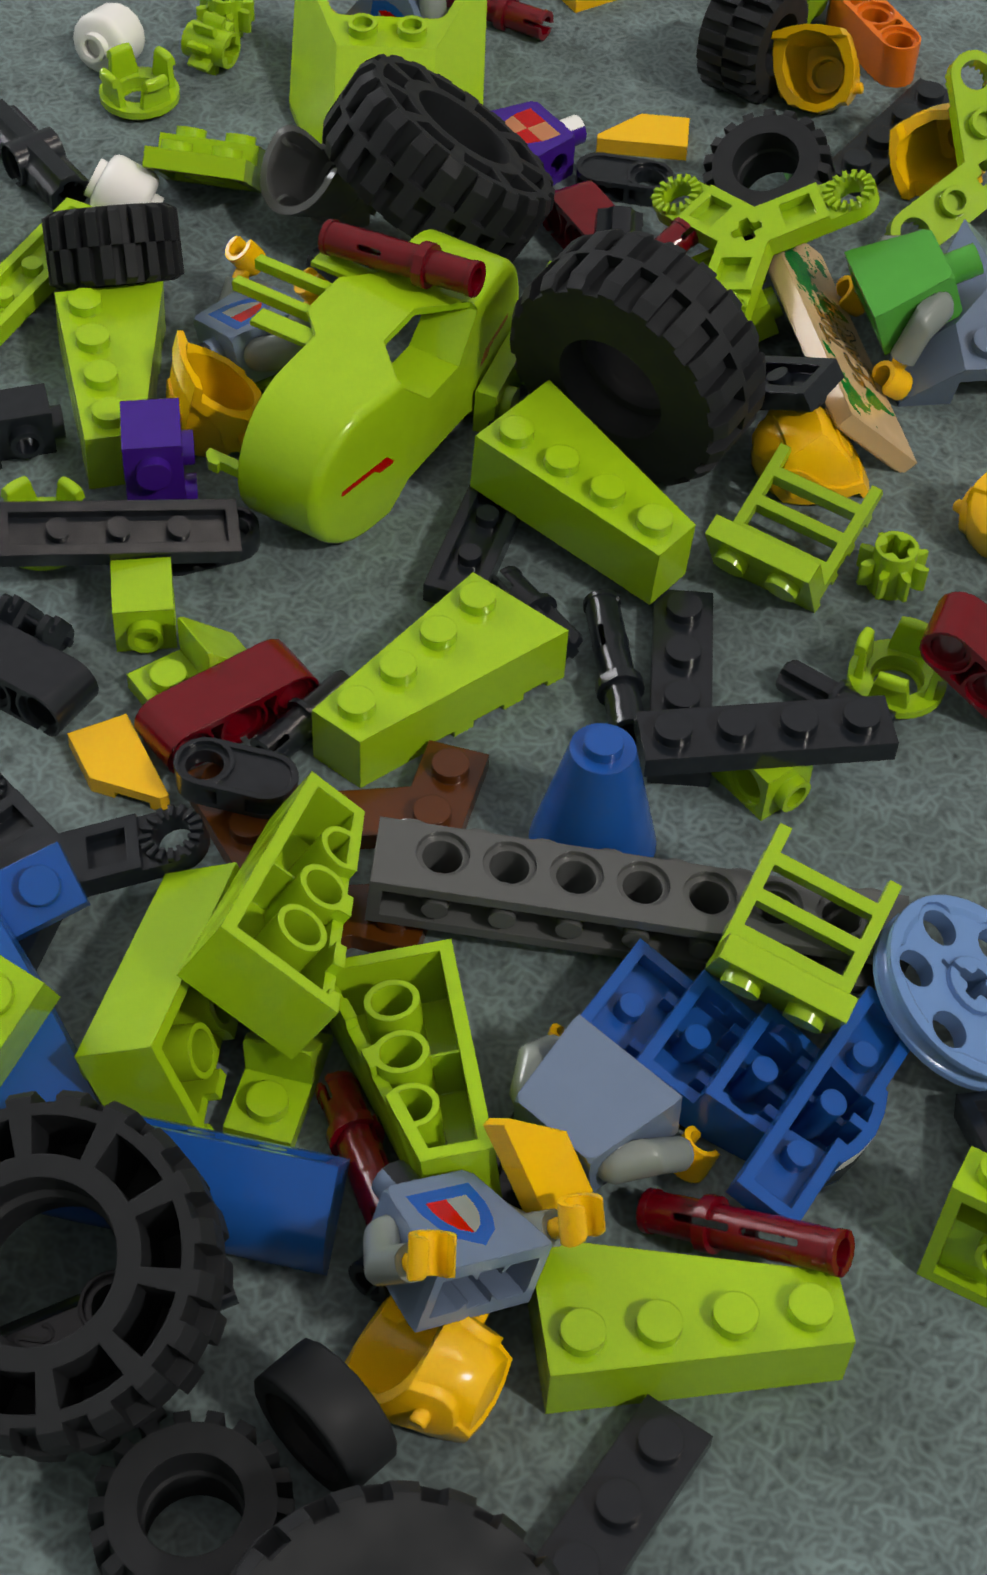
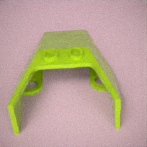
[289,0,487,144]

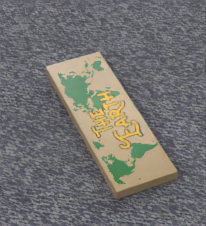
[752,204,917,473]

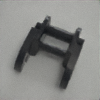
[0,593,74,651]

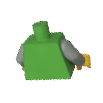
[836,229,984,401]

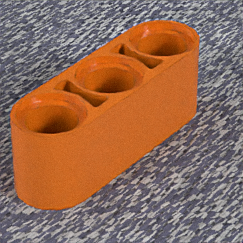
[825,0,921,88]

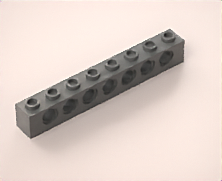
[365,816,909,993]

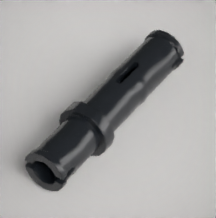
[583,589,645,744]

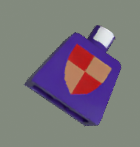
[491,101,587,186]

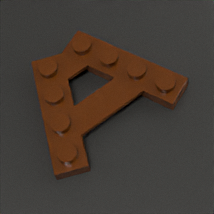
[188,740,489,953]

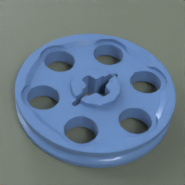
[873,895,987,1091]

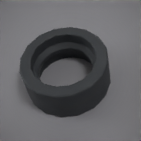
[254,1338,397,1492]

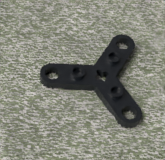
[0,772,210,971]

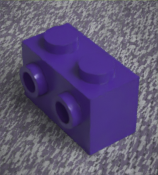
[120,398,198,500]

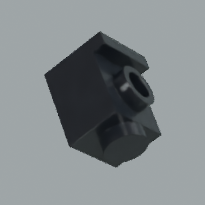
[0,383,66,469]

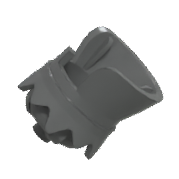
[260,125,377,227]

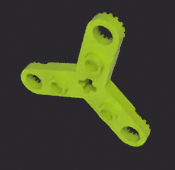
[884,50,987,246]
[651,169,880,321]

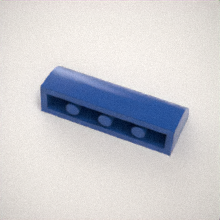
[41,1115,350,1276]

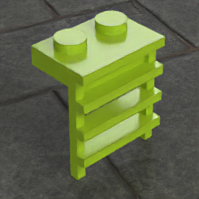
[705,443,883,613]
[704,822,902,1034]

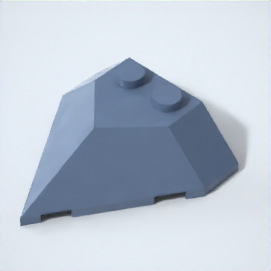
[889,219,987,407]

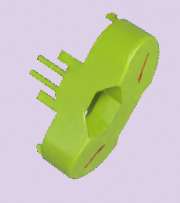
[205,229,519,544]

